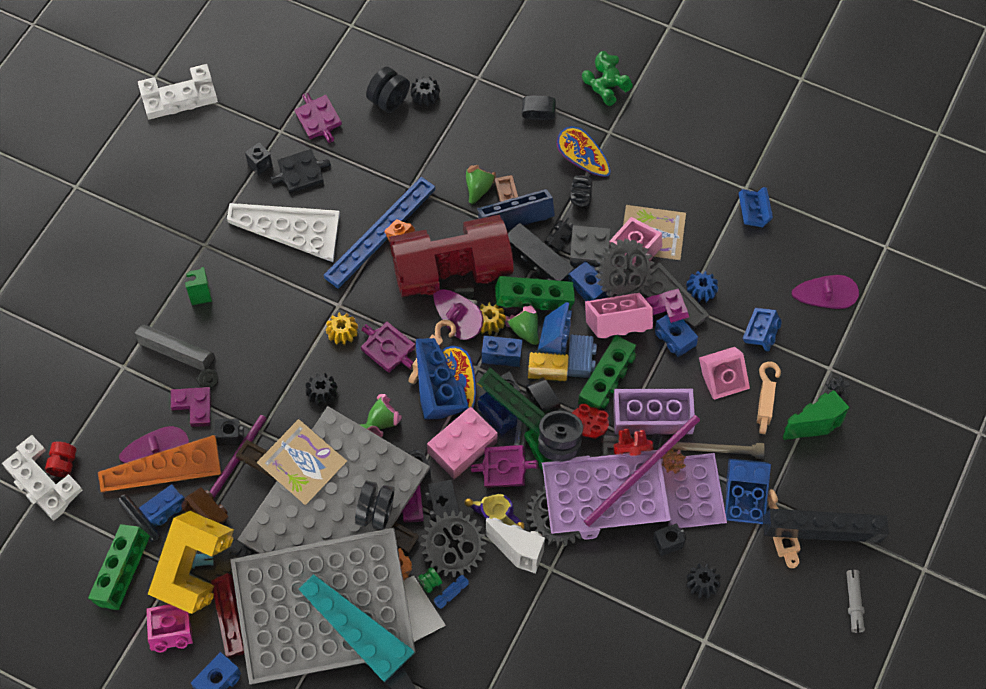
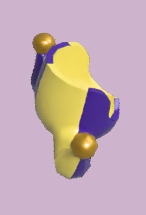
[465,494,525,529]

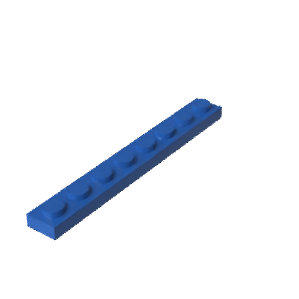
[324,177,435,289]

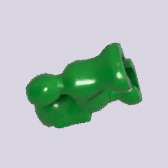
[582,51,633,106]

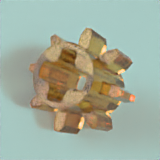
[662,448,686,474]

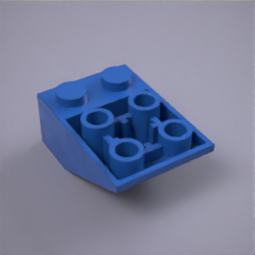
[538,302,572,356]
[725,459,771,524]

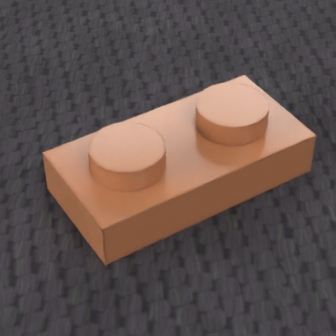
[494,175,518,202]

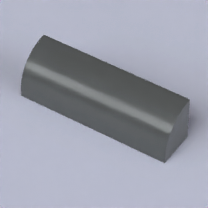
[135,324,215,371]

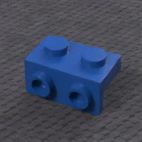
[739,187,773,228]

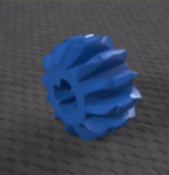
[686,271,718,303]

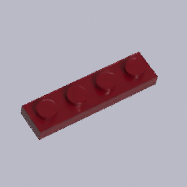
[211,573,244,659]

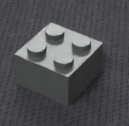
[570,225,610,269]

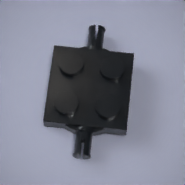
[270,149,331,194]

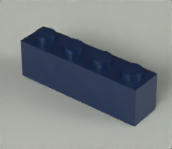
[477,189,555,230]

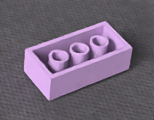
[613,389,695,435]

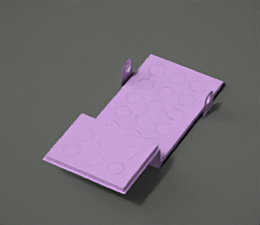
[542,450,727,539]

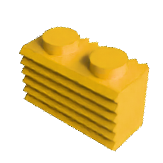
[528,352,568,381]

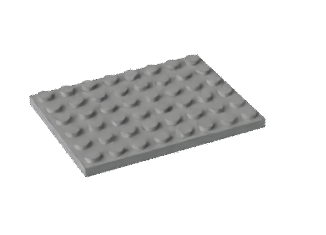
[237,406,430,554]
[230,528,416,684]

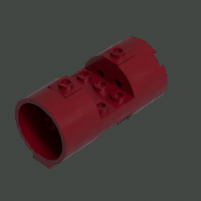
[389,215,514,297]

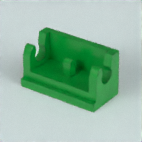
[185,267,212,305]

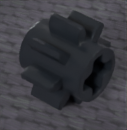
[826,376,851,400]

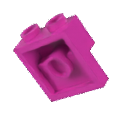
[147,604,193,652]

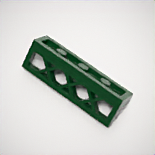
[476,368,546,434]

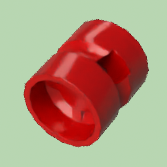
[44,442,77,478]

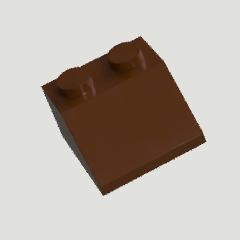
[181,487,229,525]

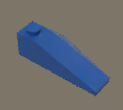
[416,338,469,419]

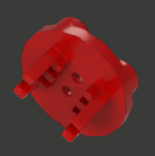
[572,404,609,440]
[613,429,653,456]

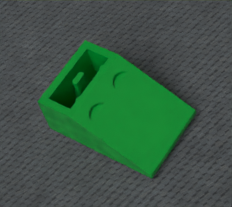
[783,390,850,440]

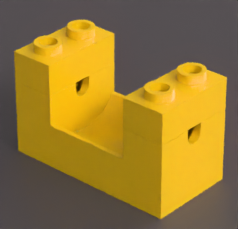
[148,511,234,614]

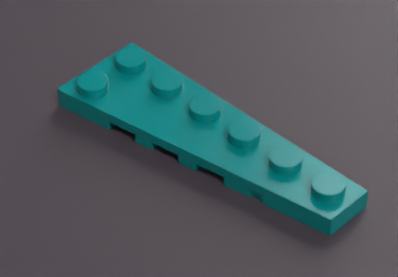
[299,574,415,682]

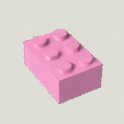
[585,293,653,338]
[427,407,498,479]

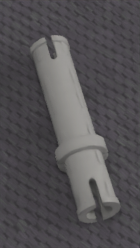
[846,570,865,633]

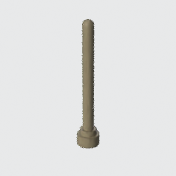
[671,442,764,459]

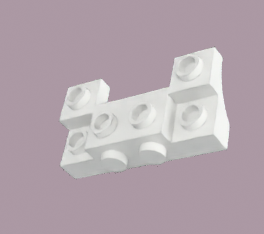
[137,64,218,120]
[2,435,83,521]

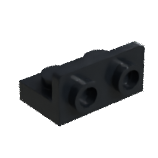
[215,538,254,577]

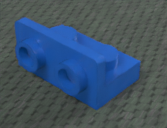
[743,308,782,351]
[139,484,185,528]

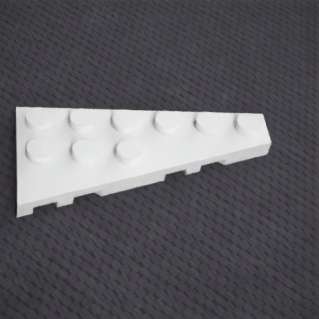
[227,203,340,262]

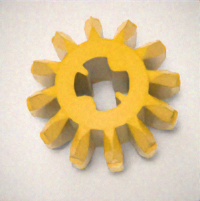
[480,302,506,335]
[325,312,358,345]

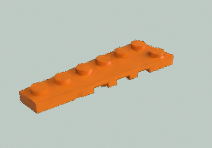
[98,435,221,492]

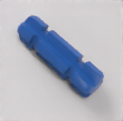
[434,575,469,609]

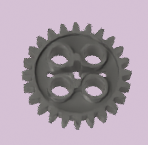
[595,238,655,297]
[526,485,582,547]
[420,511,487,577]

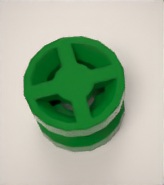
[417,567,442,593]

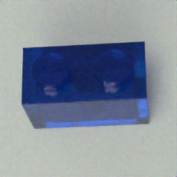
[478,392,518,436]

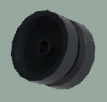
[366,66,410,113]
[538,411,583,462]
[355,480,395,530]

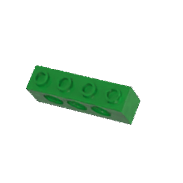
[495,276,575,310]
[578,335,637,410]
[88,524,150,610]

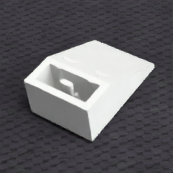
[486,518,545,574]

